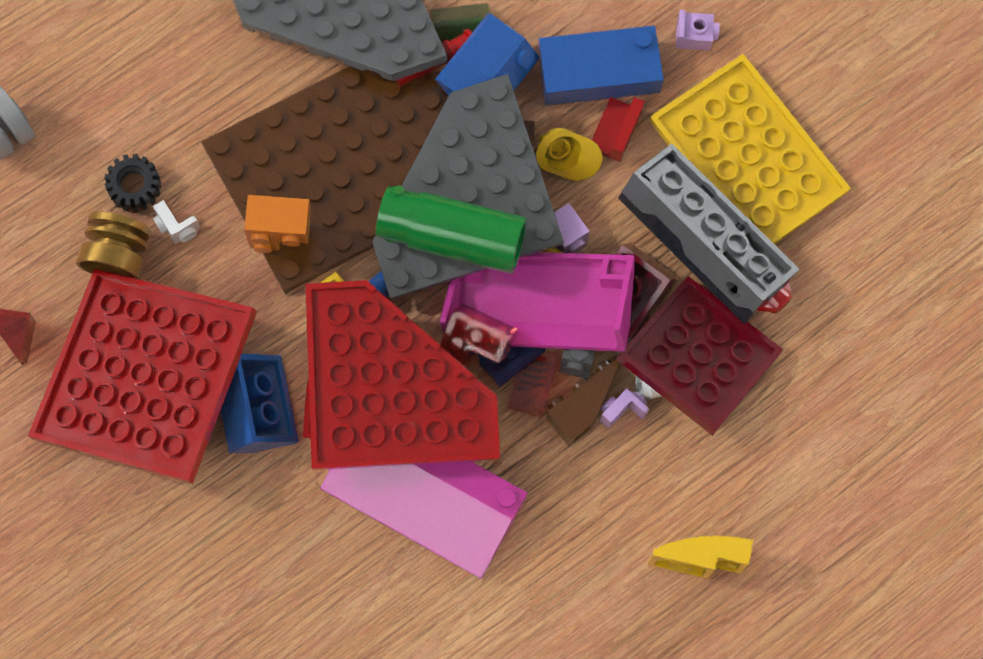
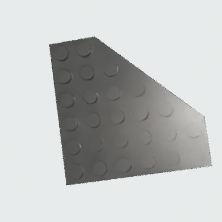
[233,0,448,81]
[372,74,564,300]

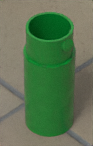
[376,186,527,274]

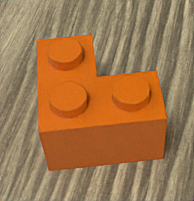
[244,195,311,253]

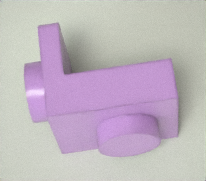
[600,388,649,429]

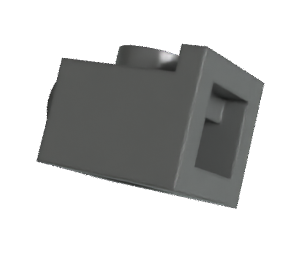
[559,349,595,379]

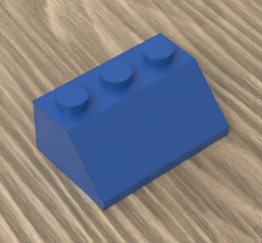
[435,13,540,96]
[221,354,299,453]

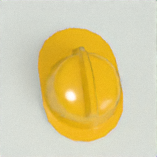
[535,128,603,181]

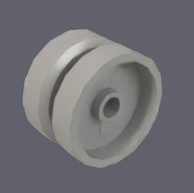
[0,86,36,160]

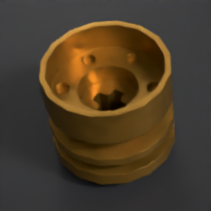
[76,211,151,279]

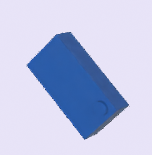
[537,26,664,106]

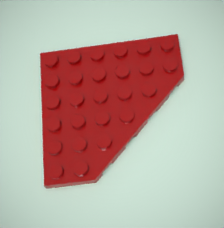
[305,280,501,470]

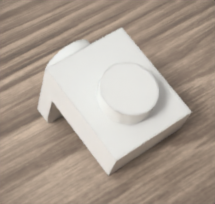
[153,200,200,244]

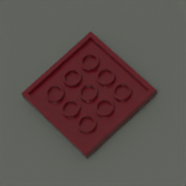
[616,276,784,436]

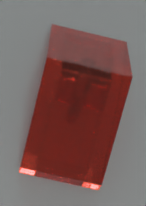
[0,309,36,365]

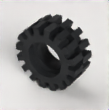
[104,154,161,212]

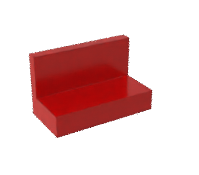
[592,97,645,162]

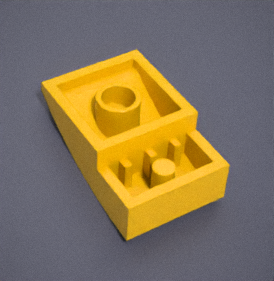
[647,536,754,579]

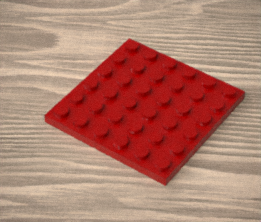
[28,268,257,484]

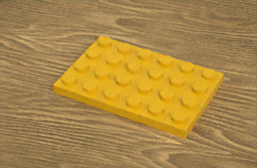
[649,54,851,244]

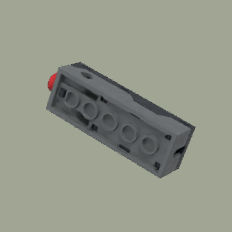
[618,144,800,325]

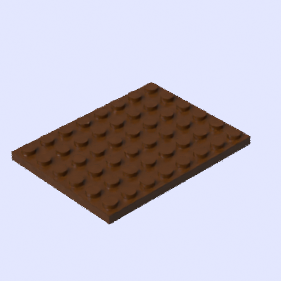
[201,66,446,294]

